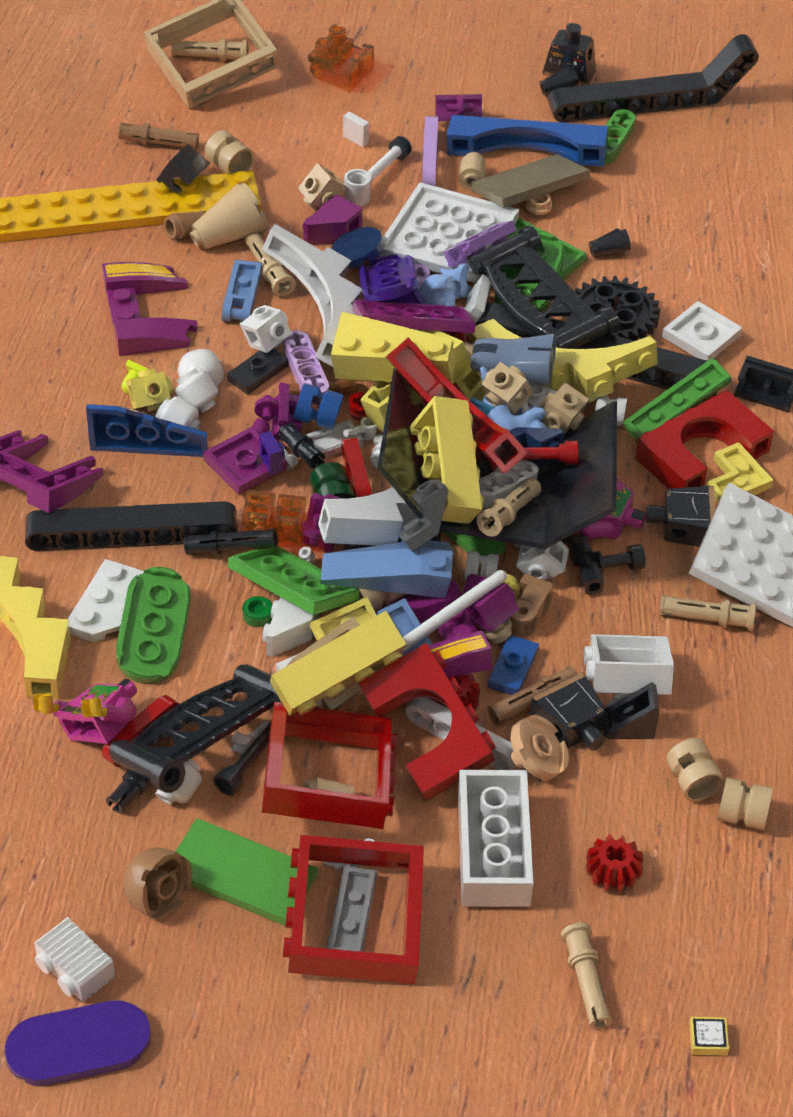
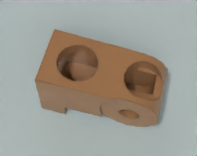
[509,573,553,637]

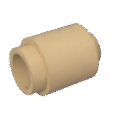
[458,152,486,190]

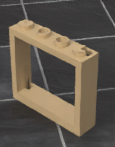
[144,0,279,109]

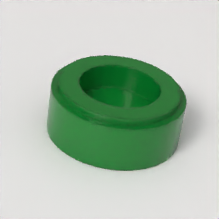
[242,596,273,627]

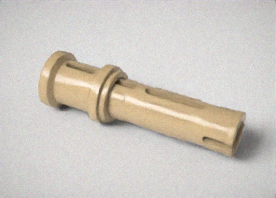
[171,39,249,62]
[245,232,296,297]
[477,478,541,537]
[659,595,757,631]
[561,922,612,1029]

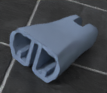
[470,334,556,387]

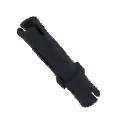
[184,528,278,555]

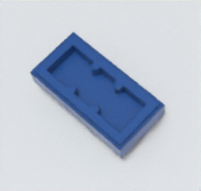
[488,635,539,695]

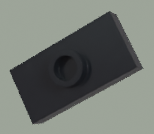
[227,349,288,395]

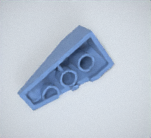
[320,540,453,598]

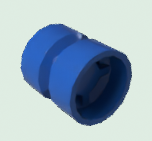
[293,383,344,431]

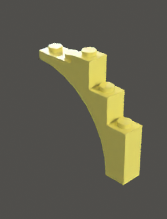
[469,319,658,403]
[0,556,71,700]

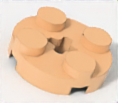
[511,715,569,782]

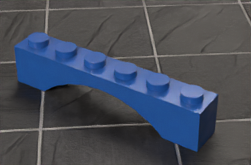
[447,115,608,167]

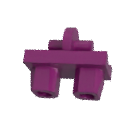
[435,94,482,121]
[254,382,302,441]
[302,493,342,553]

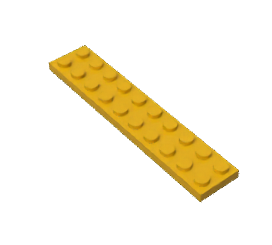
[0,170,262,242]

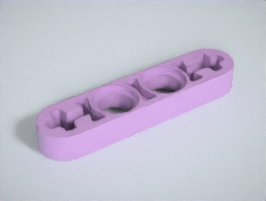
[422,116,438,186]
[283,330,329,405]

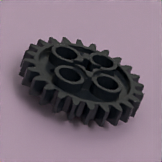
[575,276,660,341]

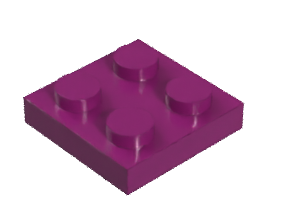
[203,426,287,495]

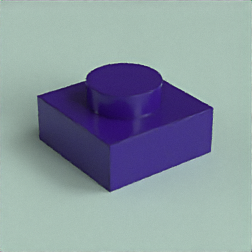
[259,431,285,475]

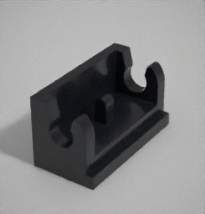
[156,144,210,193]
[734,355,793,413]

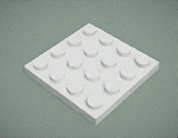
[379,182,519,283]
[688,483,793,627]

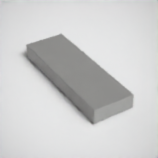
[327,866,378,952]

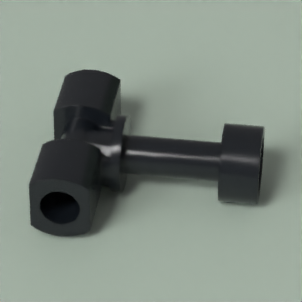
[568,536,646,595]

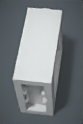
[584,634,674,695]

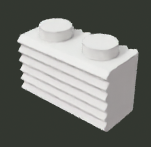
[34,918,115,1002]

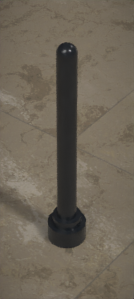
[213,722,271,796]

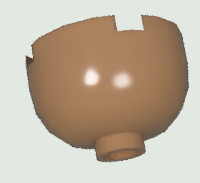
[123,847,192,920]

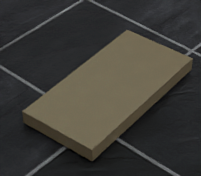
[472,154,590,208]

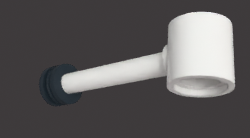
[343,136,412,207]

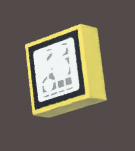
[689,1017,729,1056]

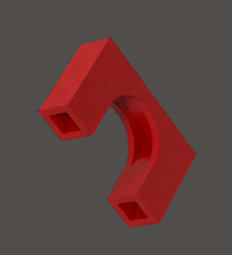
[635,390,774,489]
[358,643,496,801]

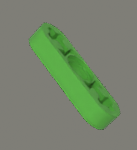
[605,110,636,164]

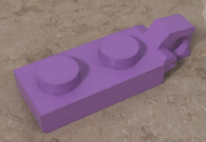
[443,221,517,267]

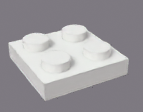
[662,301,743,361]

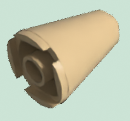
[190,182,269,249]

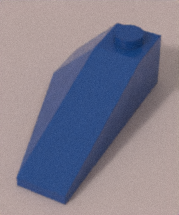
[86,404,208,457]

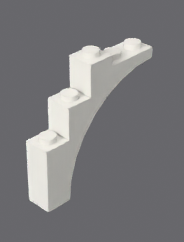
[262,224,362,367]
[318,487,418,545]

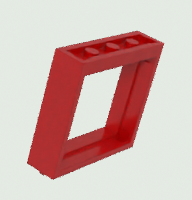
[261,702,397,829]
[283,835,424,984]

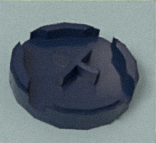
[331,227,385,269]

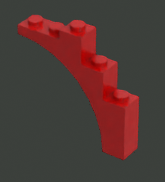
[385,337,528,474]

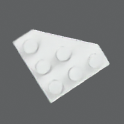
[68,559,191,642]

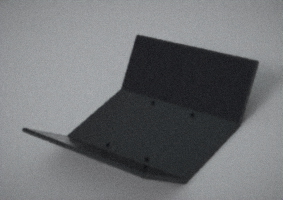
[377,368,617,549]

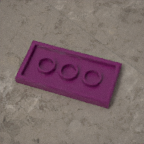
[353,300,476,333]

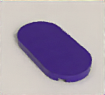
[359,254,419,301]
[5,1000,151,1086]

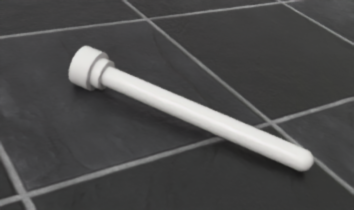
[401,570,507,657]

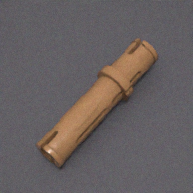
[118,122,199,150]
[487,666,578,725]

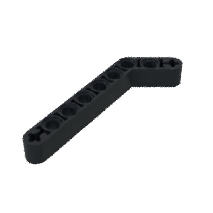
[547,34,759,123]

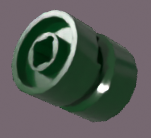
[309,462,356,499]

